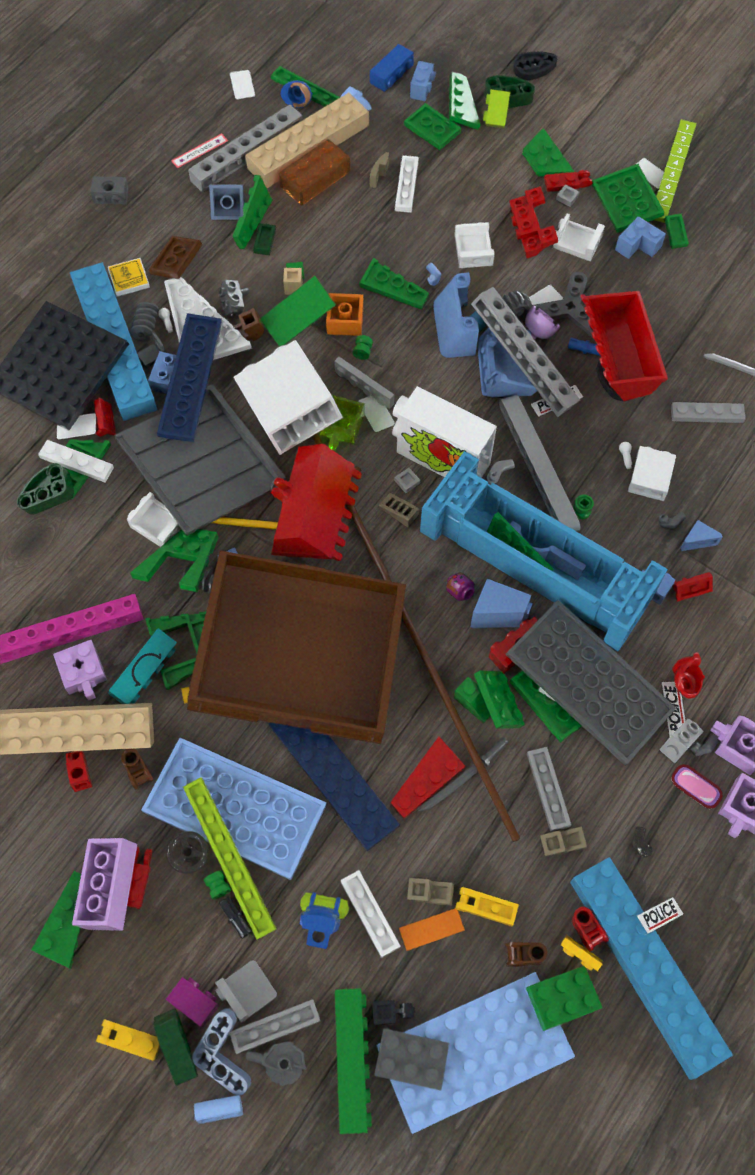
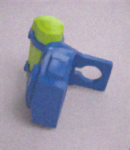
[300,892,349,949]

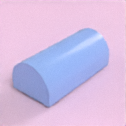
[194,1095,243,1124]

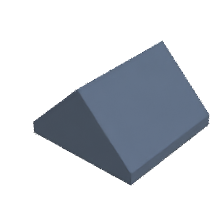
[209,184,245,220]

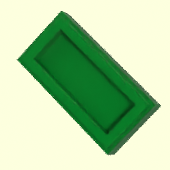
[664,214,689,249]

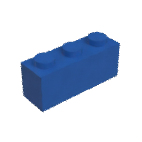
[370,44,414,92]

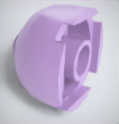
[525,305,560,339]

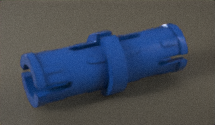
[568,337,601,357]

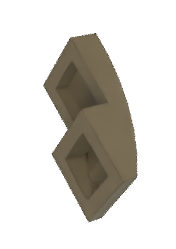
[370,152,389,188]
[540,826,588,857]
[407,878,454,906]

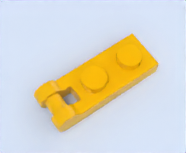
[455,887,519,927]
[96,1019,160,1061]

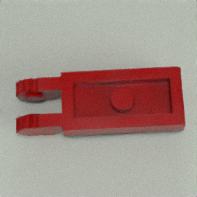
[544,170,592,192]
[127,847,152,909]

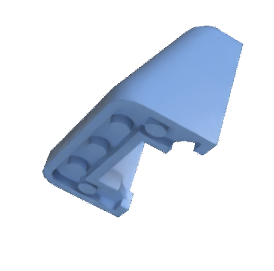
[433,273,479,358]
[477,328,537,397]

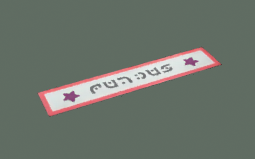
[171,134,228,168]

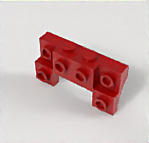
[509,186,559,259]

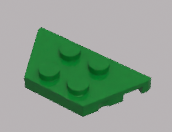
[522,128,574,177]
[57,440,111,500]

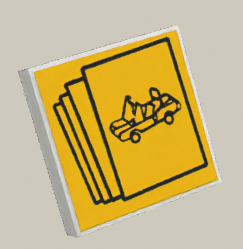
[108,258,150,296]

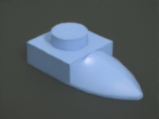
[341,86,372,110]

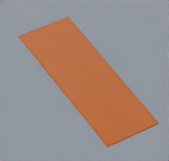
[399,909,465,951]

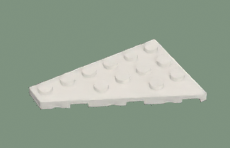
[164,277,252,360]

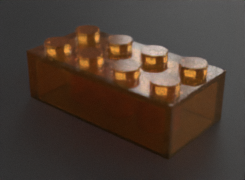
[279,139,351,206]

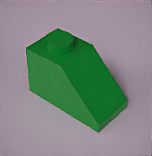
[454,677,491,724]

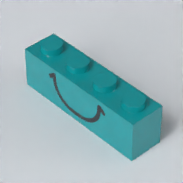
[107,628,177,704]

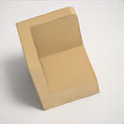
[283,268,303,295]

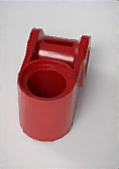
[572,907,609,952]

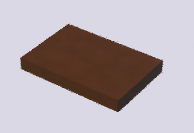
[149,236,202,279]

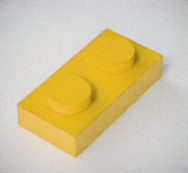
[561,935,603,971]

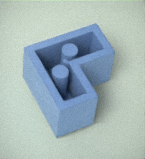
[615,217,666,259]

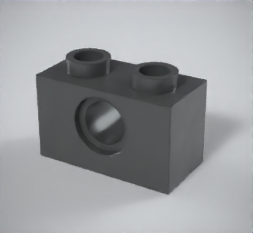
[91,177,129,204]

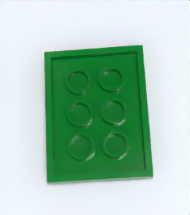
[592,164,664,233]

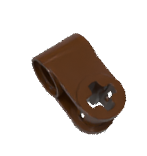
[121,748,154,790]
[505,942,548,967]

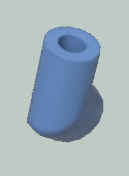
[426,263,441,286]

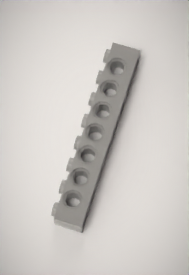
[188,105,303,193]
[471,287,580,417]

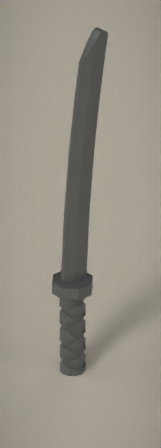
[417,737,508,812]

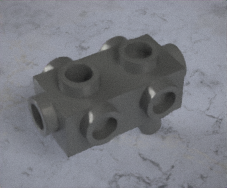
[219,280,249,319]

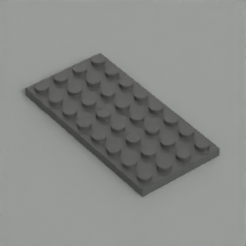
[505,600,676,765]

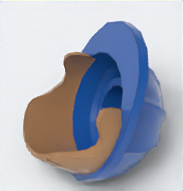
[281,80,312,108]

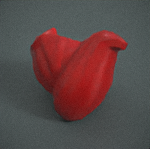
[672,652,705,699]

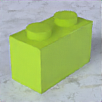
[483,90,510,128]

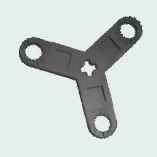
[531,272,594,338]

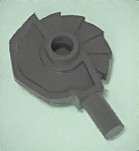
[246,1042,306,1086]

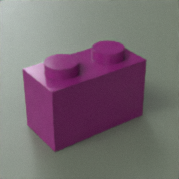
[166,977,219,1028]

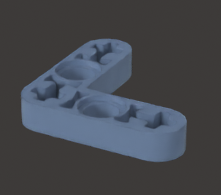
[193,1008,251,1095]

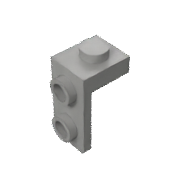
[659,719,703,763]

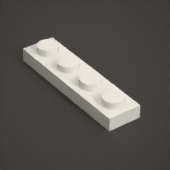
[395,156,419,213]
[38,440,114,483]
[340,870,400,958]

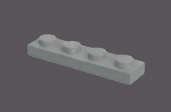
[334,357,394,409]
[671,402,745,423]
[527,747,571,832]
[230,999,321,1054]

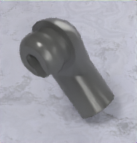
[658,512,686,529]
[690,735,719,756]

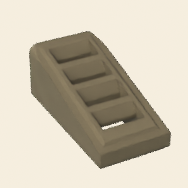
[378,493,419,527]

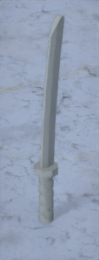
[703,354,755,376]

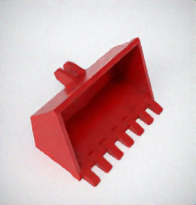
[580,291,668,401]
[271,444,362,561]

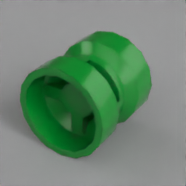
[352,335,373,360]
[573,494,594,520]
[204,870,231,900]

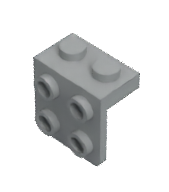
[215,960,277,1023]

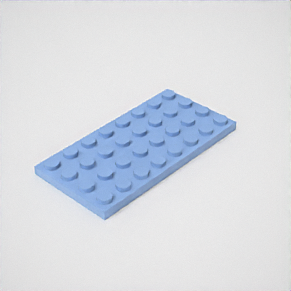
[141,738,327,880]
[376,972,575,1134]

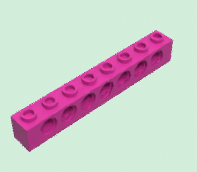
[0,594,144,664]

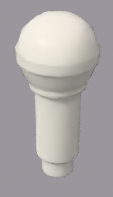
[158,308,173,333]
[619,442,632,469]

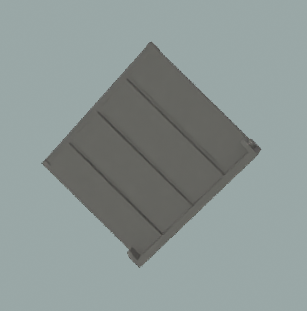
[115,384,286,536]

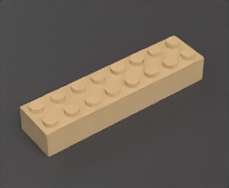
[245,93,369,188]
[0,703,154,755]

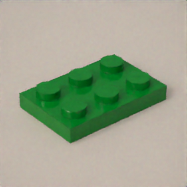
[404,103,461,150]
[474,670,525,729]
[526,966,603,1031]

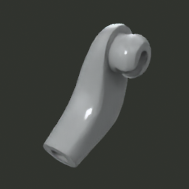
[487,459,515,484]

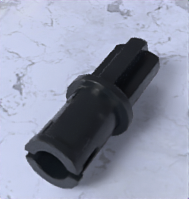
[220,897,252,939]

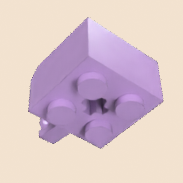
[53,640,107,701]
[710,716,755,775]
[718,773,755,838]

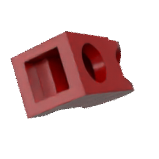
[66,751,93,792]

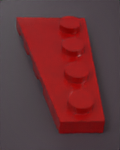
[390,737,465,820]

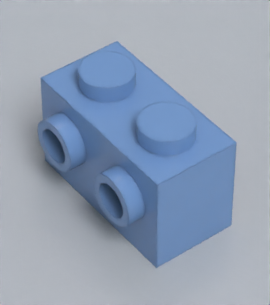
[410,61,436,101]
[148,351,176,394]

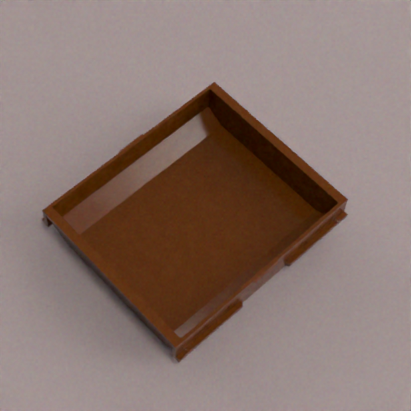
[187,550,406,744]

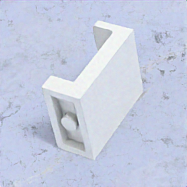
[553,213,605,261]
[455,222,494,268]
[628,446,676,501]
[127,492,182,547]

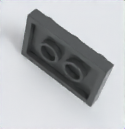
[374,1029,449,1091]

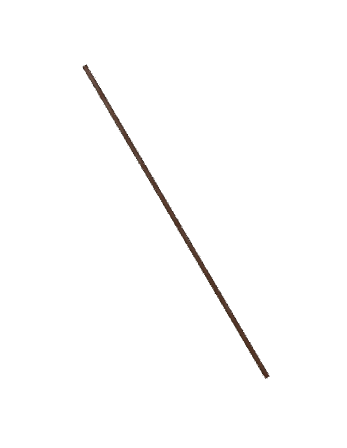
[312,433,520,842]

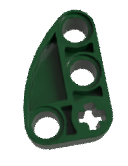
[485,75,535,108]
[17,463,74,515]
[154,1008,198,1086]

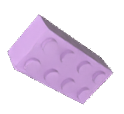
[72,838,137,930]

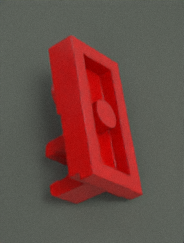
[94,398,116,437]
[672,572,713,602]

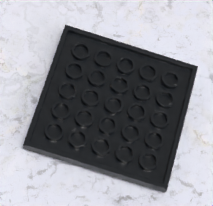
[0,301,129,431]

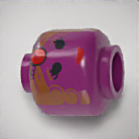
[446,573,475,601]

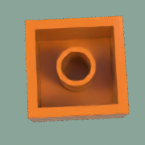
[326,293,364,336]

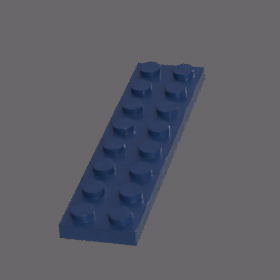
[157,313,222,442]
[269,722,400,851]

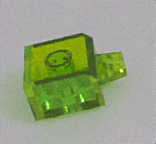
[319,395,365,450]

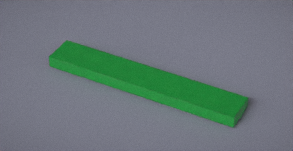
[271,66,340,107]

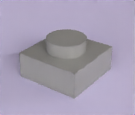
[556,185,579,207]
[394,468,420,493]

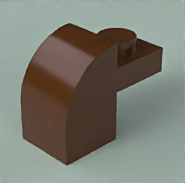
[233,308,264,341]

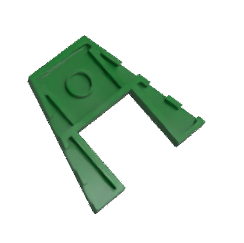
[130,529,218,592]
[145,611,206,690]

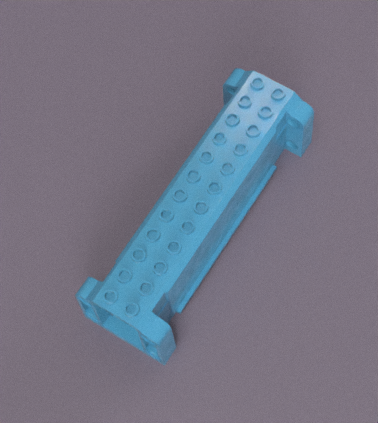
[420,451,668,652]

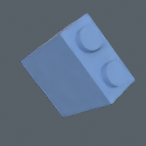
[470,579,533,628]

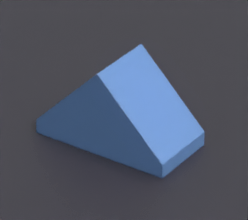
[681,520,722,551]

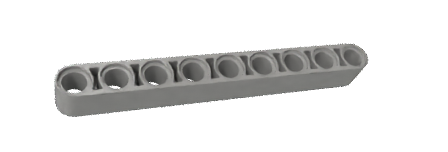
[499,395,580,531]

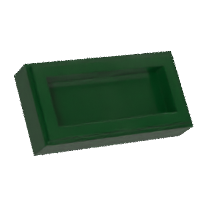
[253,223,276,256]

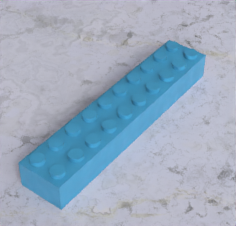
[70,262,157,421]
[570,857,733,1080]

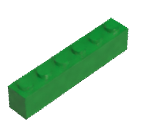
[335,988,372,1134]

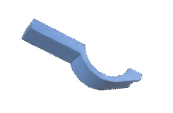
[510,521,586,580]

